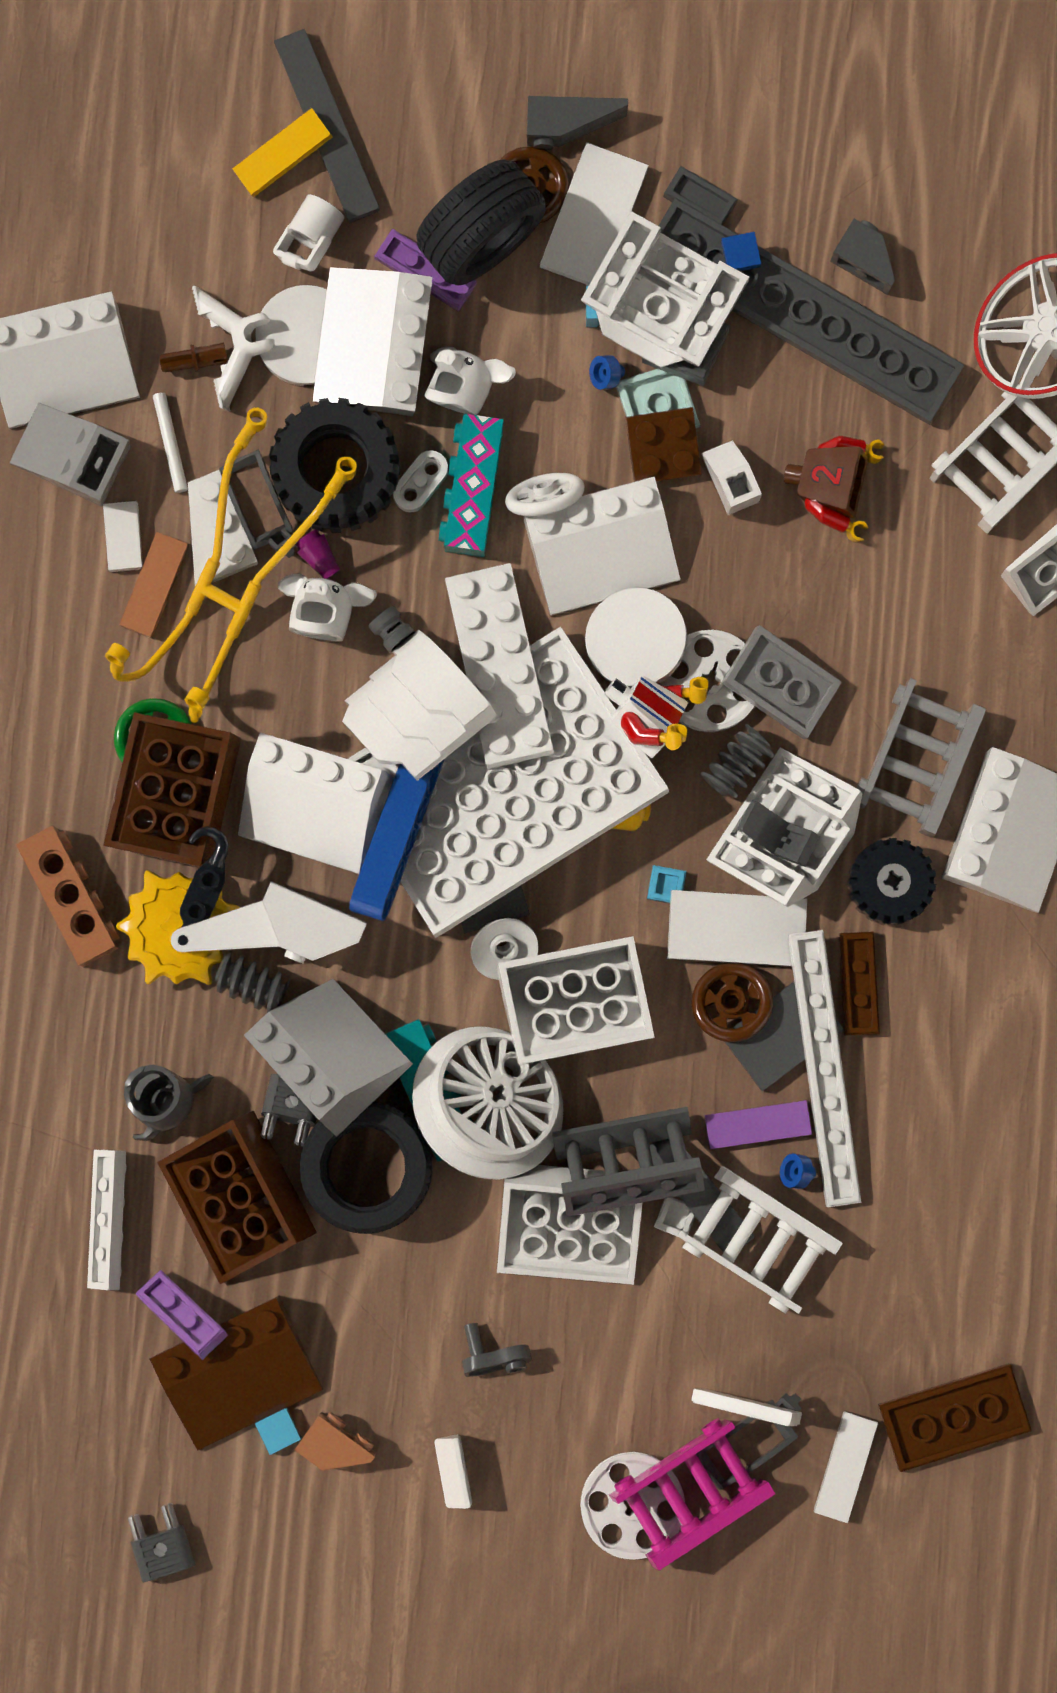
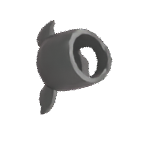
[124,1064,214,1141]

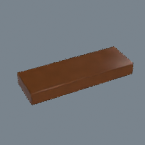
[839,931,880,1036]

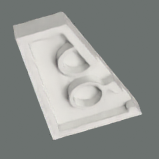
[188,470,258,586]

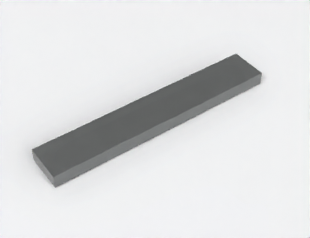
[274,28,380,224]

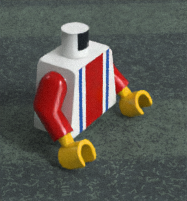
[604,677,708,758]

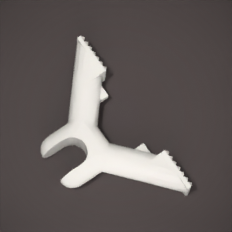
[192,286,275,412]

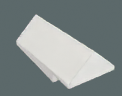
[1001,524,1057,616]

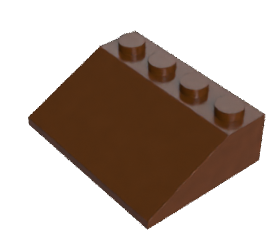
[103,712,241,868]
[157,1111,317,1284]
[150,1296,323,1451]

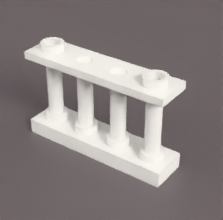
[929,384,1057,534]
[678,1166,843,1314]

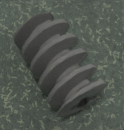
[700,724,775,798]
[214,950,291,1013]

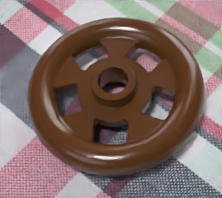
[500,147,569,224]
[691,963,773,1042]

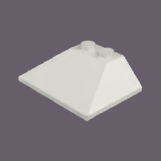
[706,747,863,907]

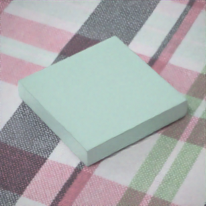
[616,369,700,428]

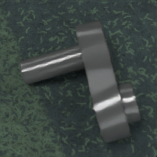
[462,1323,532,1377]

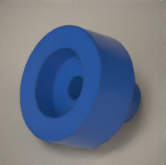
[589,355,625,390]
[780,1153,816,1189]

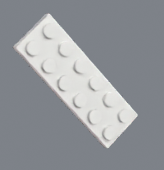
[445,563,554,769]

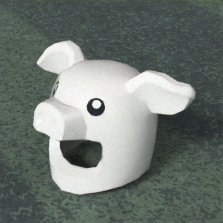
[424,347,516,415]
[278,573,377,641]

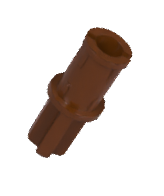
[159,342,227,373]

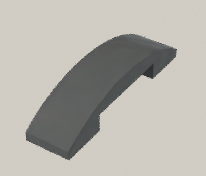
[649,1139,755,1252]

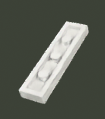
[87,1150,126,1290]

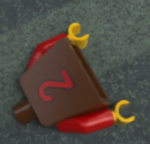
[784,436,885,542]

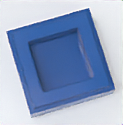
[721,232,761,271]

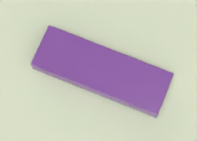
[374,229,477,312]
[704,1100,812,1149]
[135,1270,228,1360]

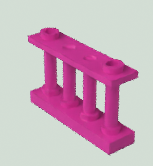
[609,1418,775,1571]

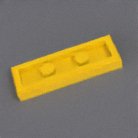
[232,108,333,198]

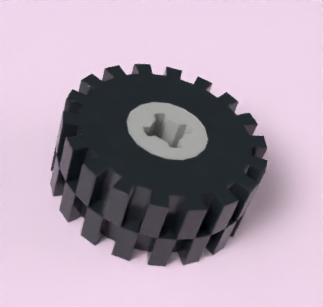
[847,838,936,925]

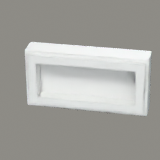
[103,501,143,572]

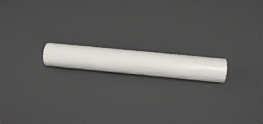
[153,393,188,493]

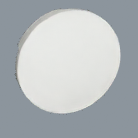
[255,285,327,386]
[585,588,687,688]

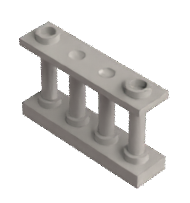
[857,678,986,837]

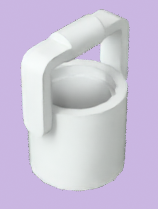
[273,194,345,271]

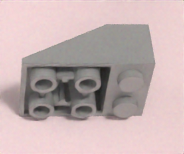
[10,403,131,507]

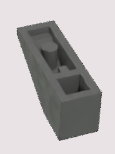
[527,96,628,151]

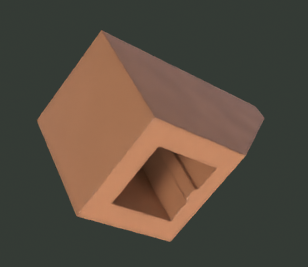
[294,1412,377,1471]

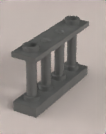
[552,1107,705,1217]

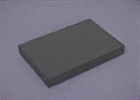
[725,982,844,1091]

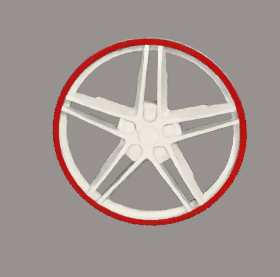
[974,253,1057,399]

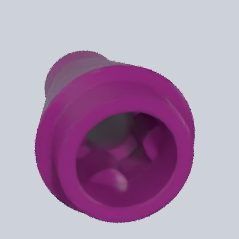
[295,529,341,579]

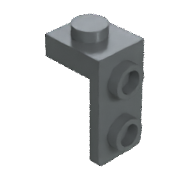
[738,800,820,867]

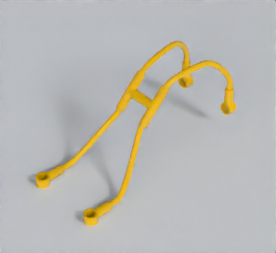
[105,408,357,723]

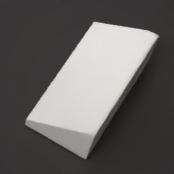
[434,1434,472,1509]

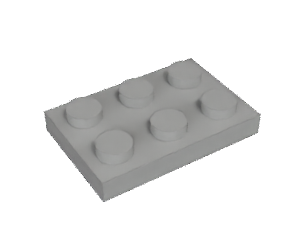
[721,625,842,739]

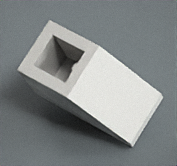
[701,440,762,515]

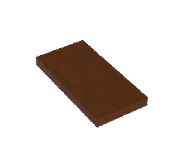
[878,1363,1032,1472]

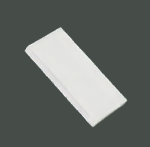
[540,142,649,285]
[667,890,807,967]

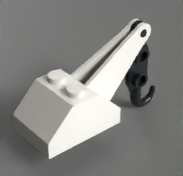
[171,826,367,964]

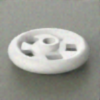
[505,473,585,516]

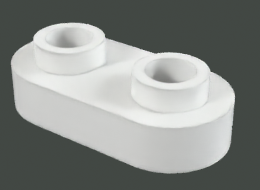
[393,450,448,512]

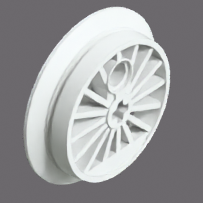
[412,1027,563,1180]

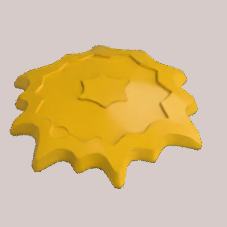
[116,870,240,985]

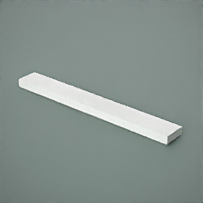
[788,930,861,1207]

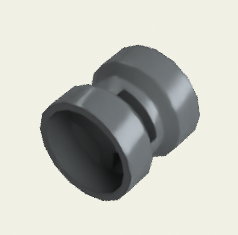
[368,606,415,653]

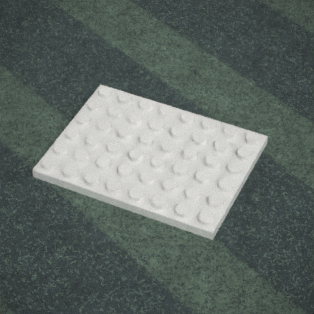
[348,627,669,938]

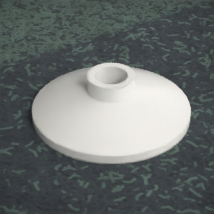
[471,918,539,980]

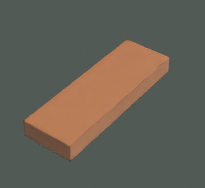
[119,532,189,639]

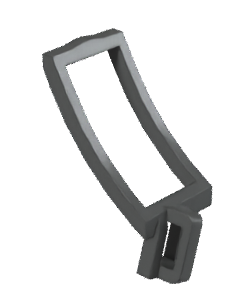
[219,449,297,558]
[696,1393,801,1490]

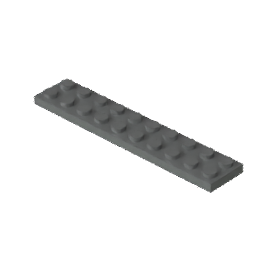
[658,198,964,425]

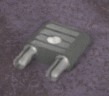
[261,1074,317,1146]
[128,1503,196,1583]

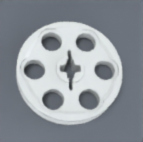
[659,630,754,732]
[580,1452,685,1560]

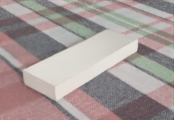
[691,1388,802,1426]
[813,1411,878,1523]

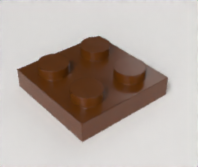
[625,407,702,482]

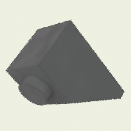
[830,218,895,295]

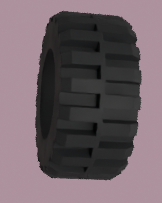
[269,397,400,533]

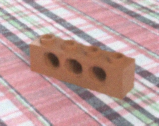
[16,825,120,967]

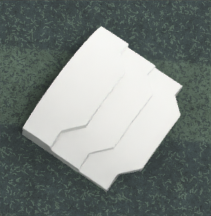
[581,211,749,368]
[342,630,497,781]

